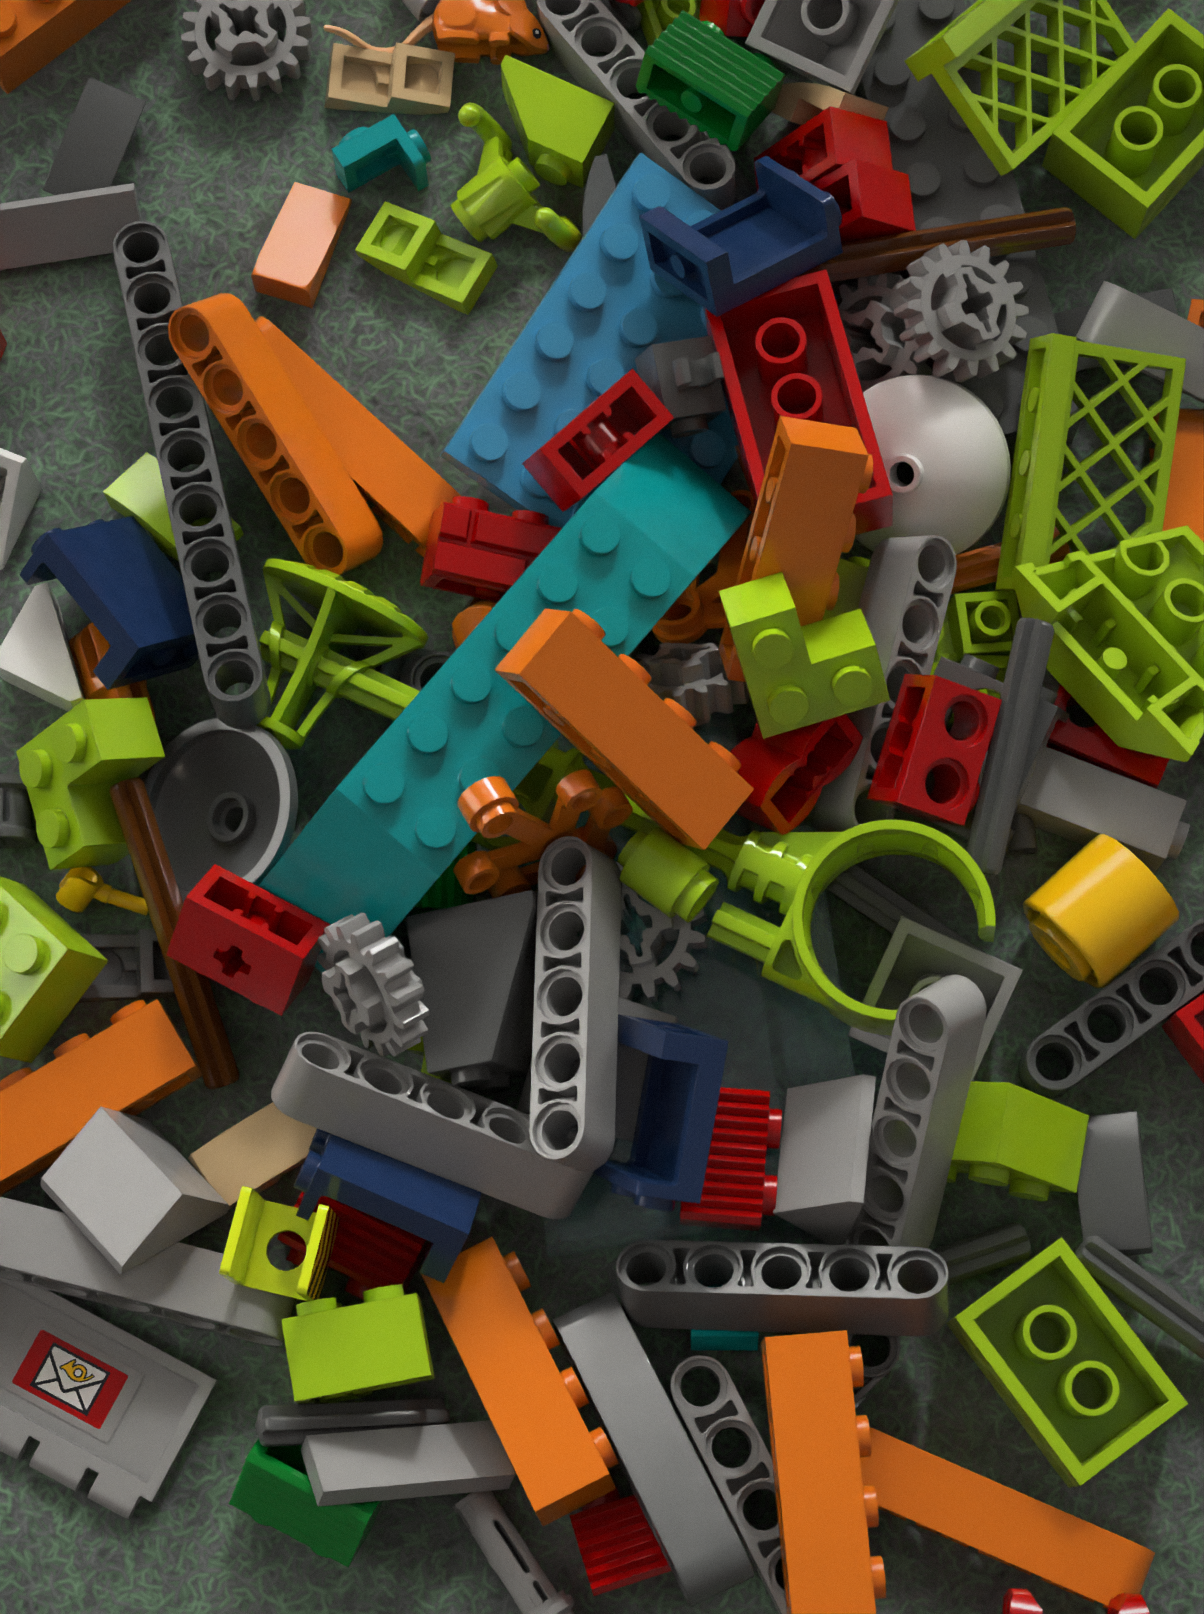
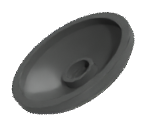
[144,718,298,903]

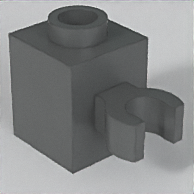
[635,336,727,438]

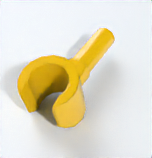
[56,867,148,916]

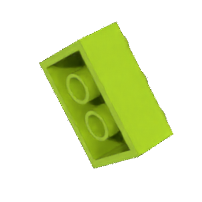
[1042,8,1204,239]
[946,1237,1188,1488]

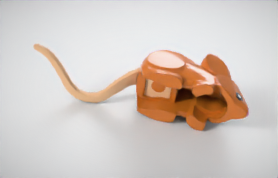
[324,0,549,65]

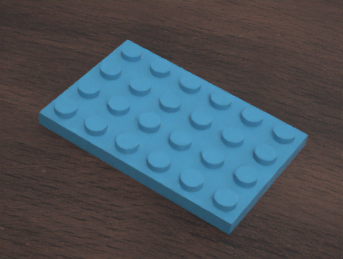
[440,153,839,528]

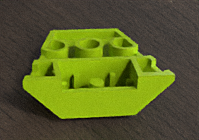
[1011,526,1204,763]

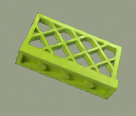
[904,0,1135,176]
[995,333,1186,592]

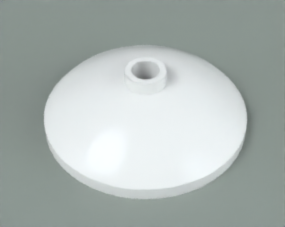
[855,374,1011,555]

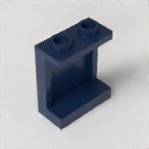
[639,156,843,317]
[19,516,219,690]
[593,1014,729,1211]
[293,1128,482,1283]

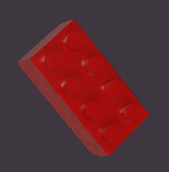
[704,269,893,535]

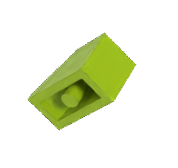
[500,55,615,188]

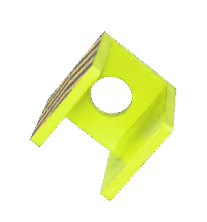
[219,1186,340,1301]

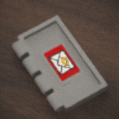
[0,1278,220,1520]

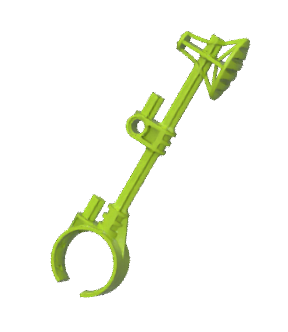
[257,558,996,1036]

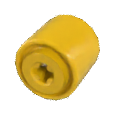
[1023,834,1179,988]

